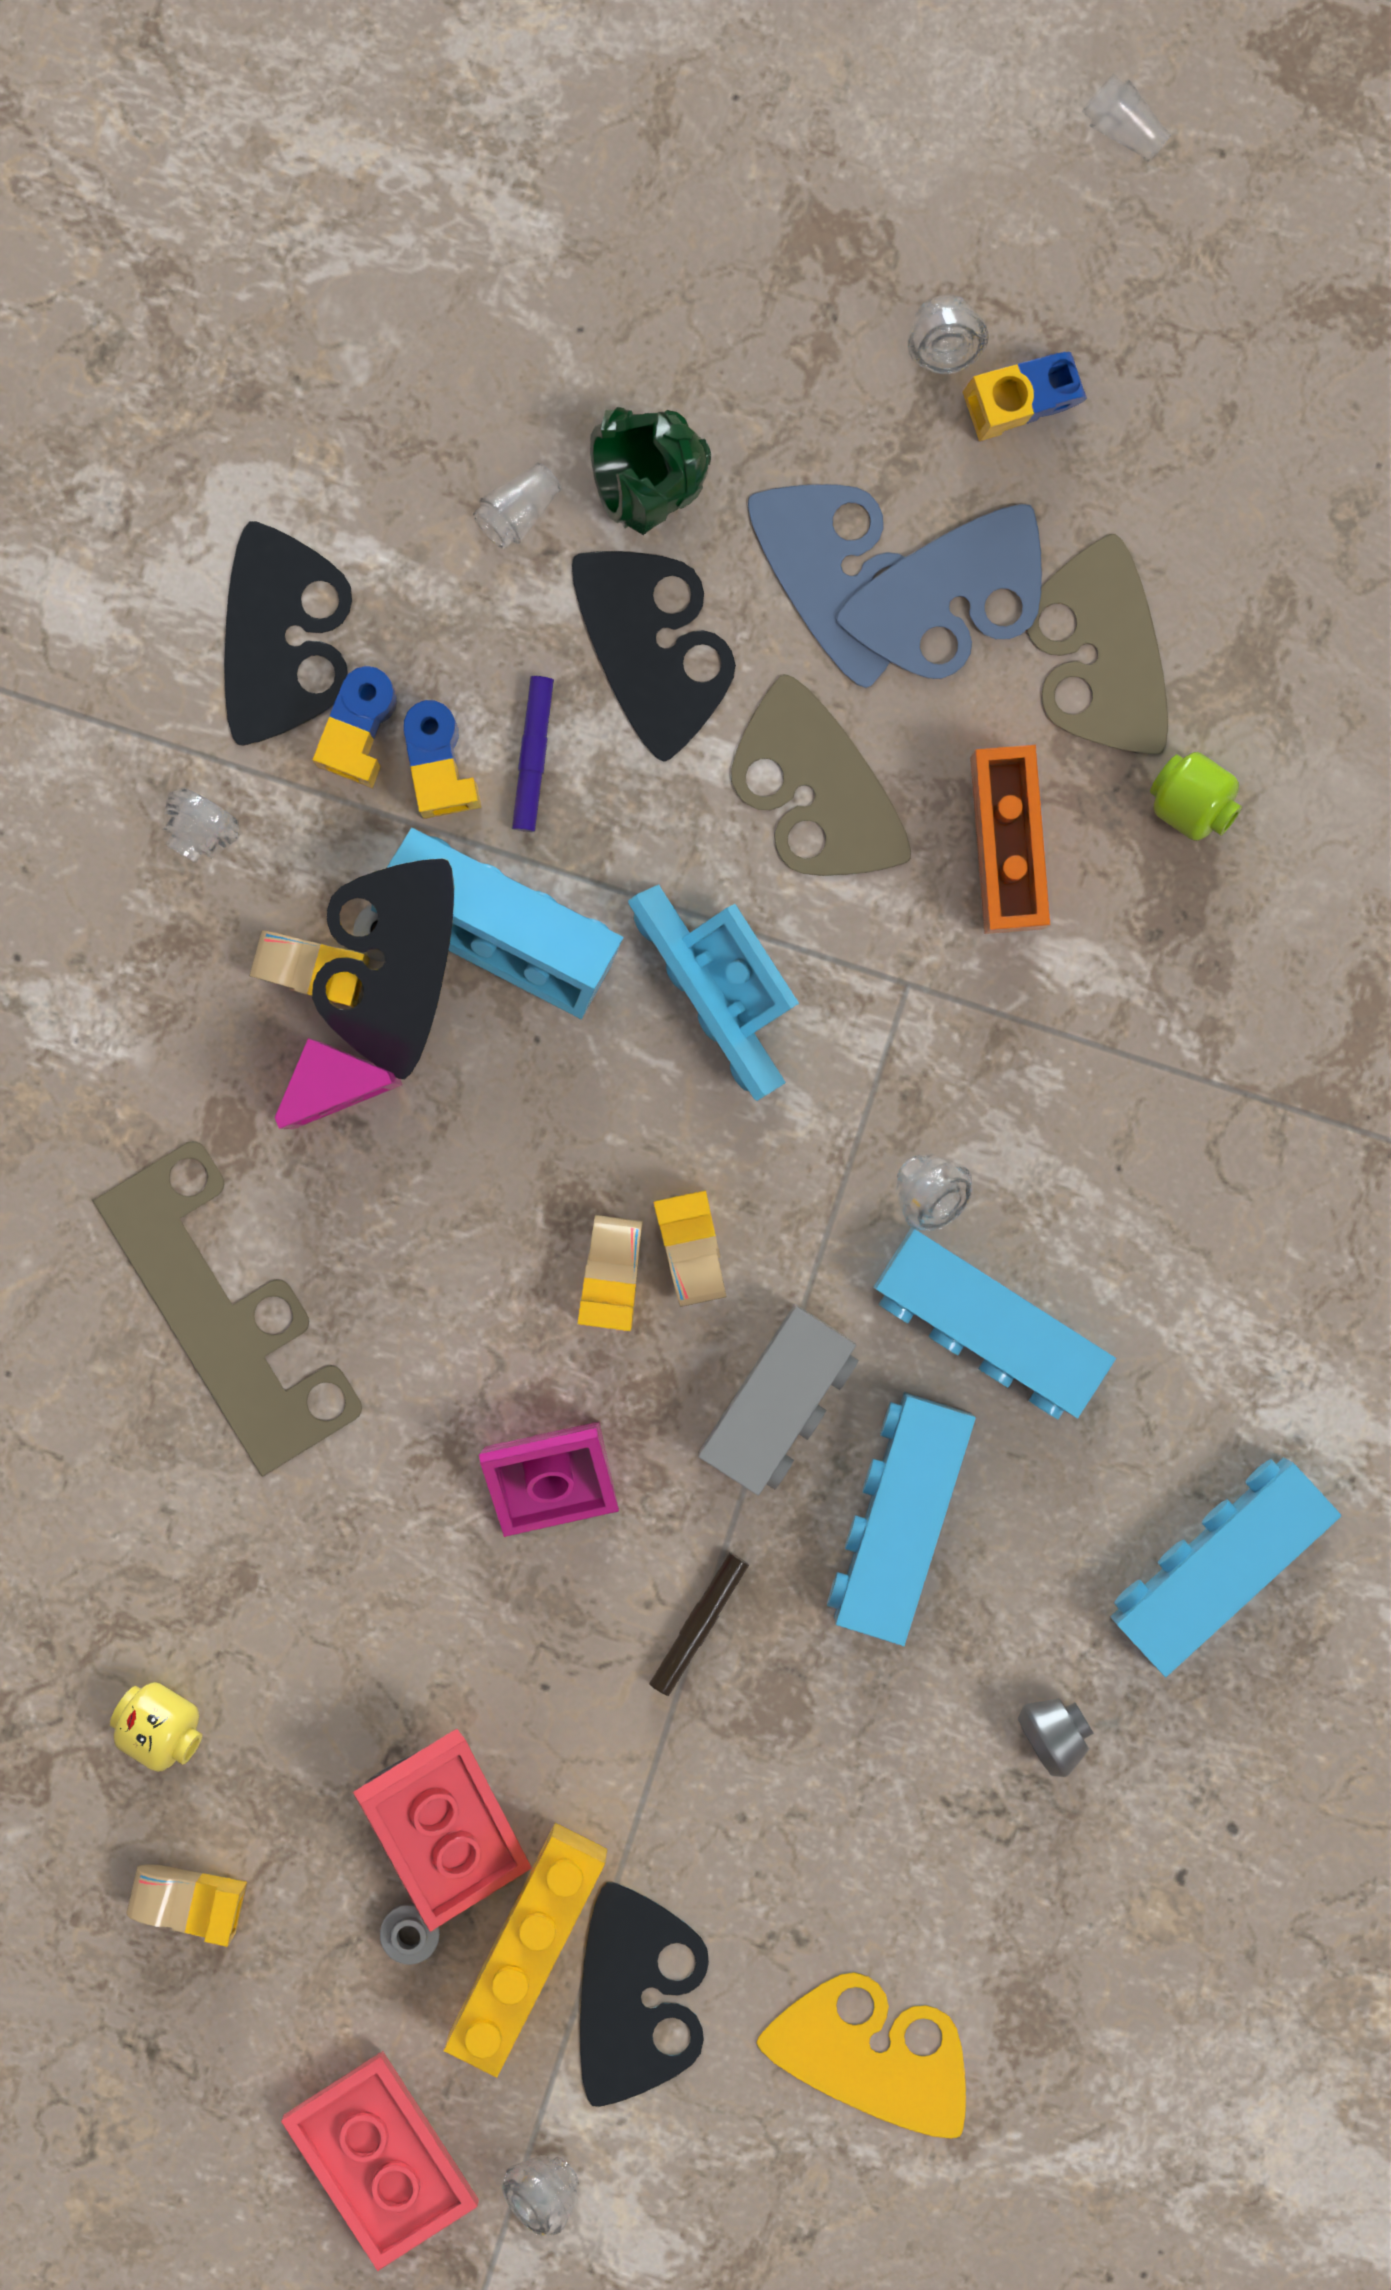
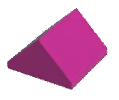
[274,1038,403,1129]
[479,1421,619,1537]

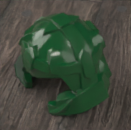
[590,407,711,535]

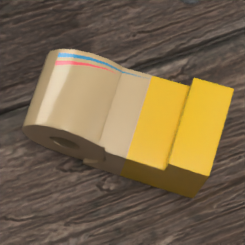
[249,930,370,1007]
[653,1190,727,1307]
[577,1215,642,1331]
[127,1864,247,1947]

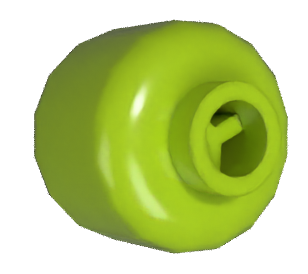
[1150,752,1242,841]

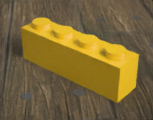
[443,1823,607,2078]

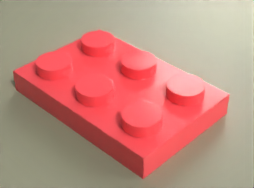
[353,1729,532,1932]
[281,2051,479,2271]

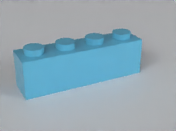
[371,827,624,1020]
[873,1228,1116,1420]
[827,1392,976,1646]
[1110,1457,1342,1678]

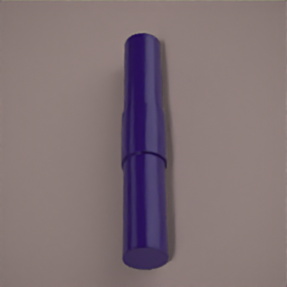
[512,676,554,832]

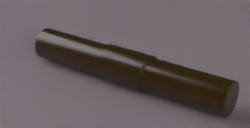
[649,1552,749,1696]

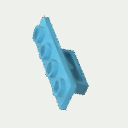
[628,884,799,1101]

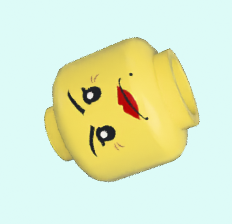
[110,1682,202,1772]

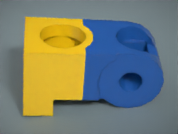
[962,352,1087,442]
[312,666,397,789]
[404,700,482,819]

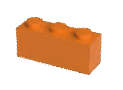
[970,744,1050,934]

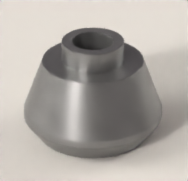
[1018,1698,1094,1777]

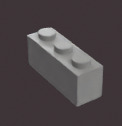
[698,1304,859,1496]

